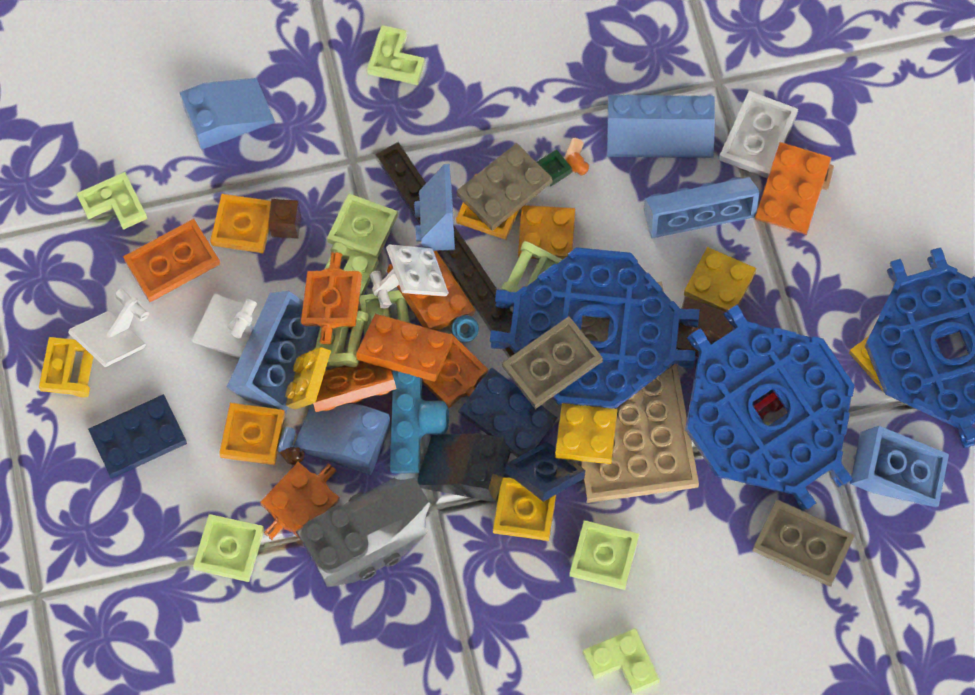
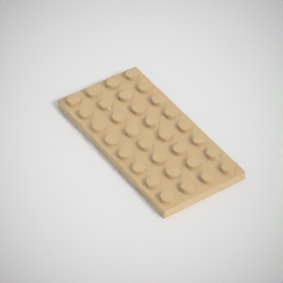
[580,281,699,503]

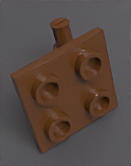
[676,297,733,357]

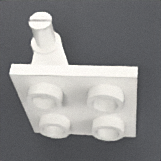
[370,244,449,309]
[68,288,149,367]
[192,293,262,359]

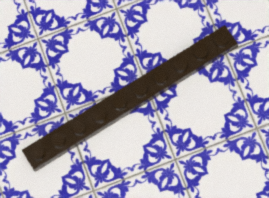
[375,142,515,358]

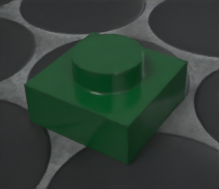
[537,149,572,187]

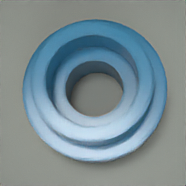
[451,315,479,343]

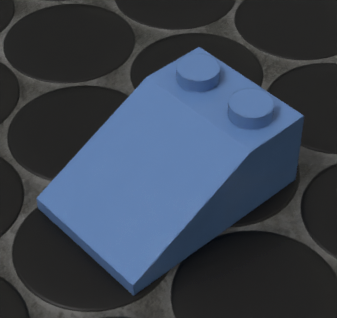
[179,78,275,150]
[414,164,455,251]
[294,403,391,475]
[850,426,949,507]

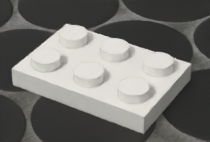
[719,91,798,178]

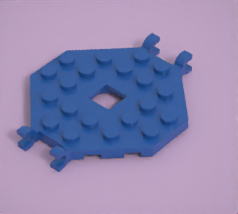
[490,247,700,409]
[865,247,975,449]
[685,305,855,511]

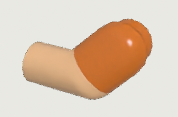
[565,138,589,175]

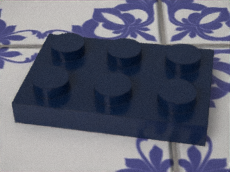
[458,368,558,458]
[88,394,187,479]

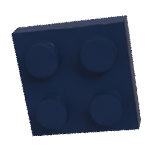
[505,442,585,502]

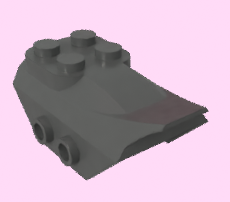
[296,477,431,587]

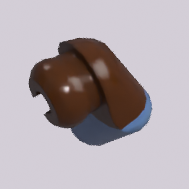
[278,427,305,465]

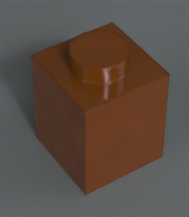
[268,199,301,239]

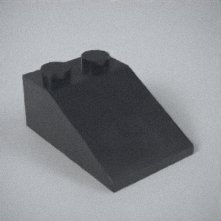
[417,433,511,502]

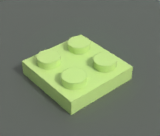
[327,193,398,259]
[193,514,264,582]
[570,520,639,590]

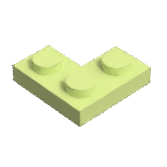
[367,25,425,85]
[76,172,147,230]
[583,628,660,693]

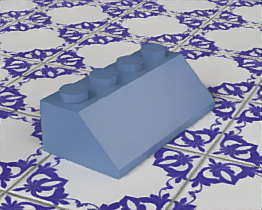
[607,95,715,158]
[644,177,759,239]
[227,291,320,413]

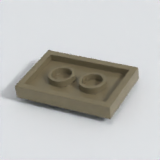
[456,143,552,231]
[502,316,603,409]
[753,500,855,587]

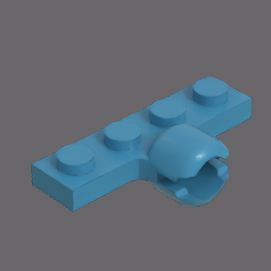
[390,370,449,474]

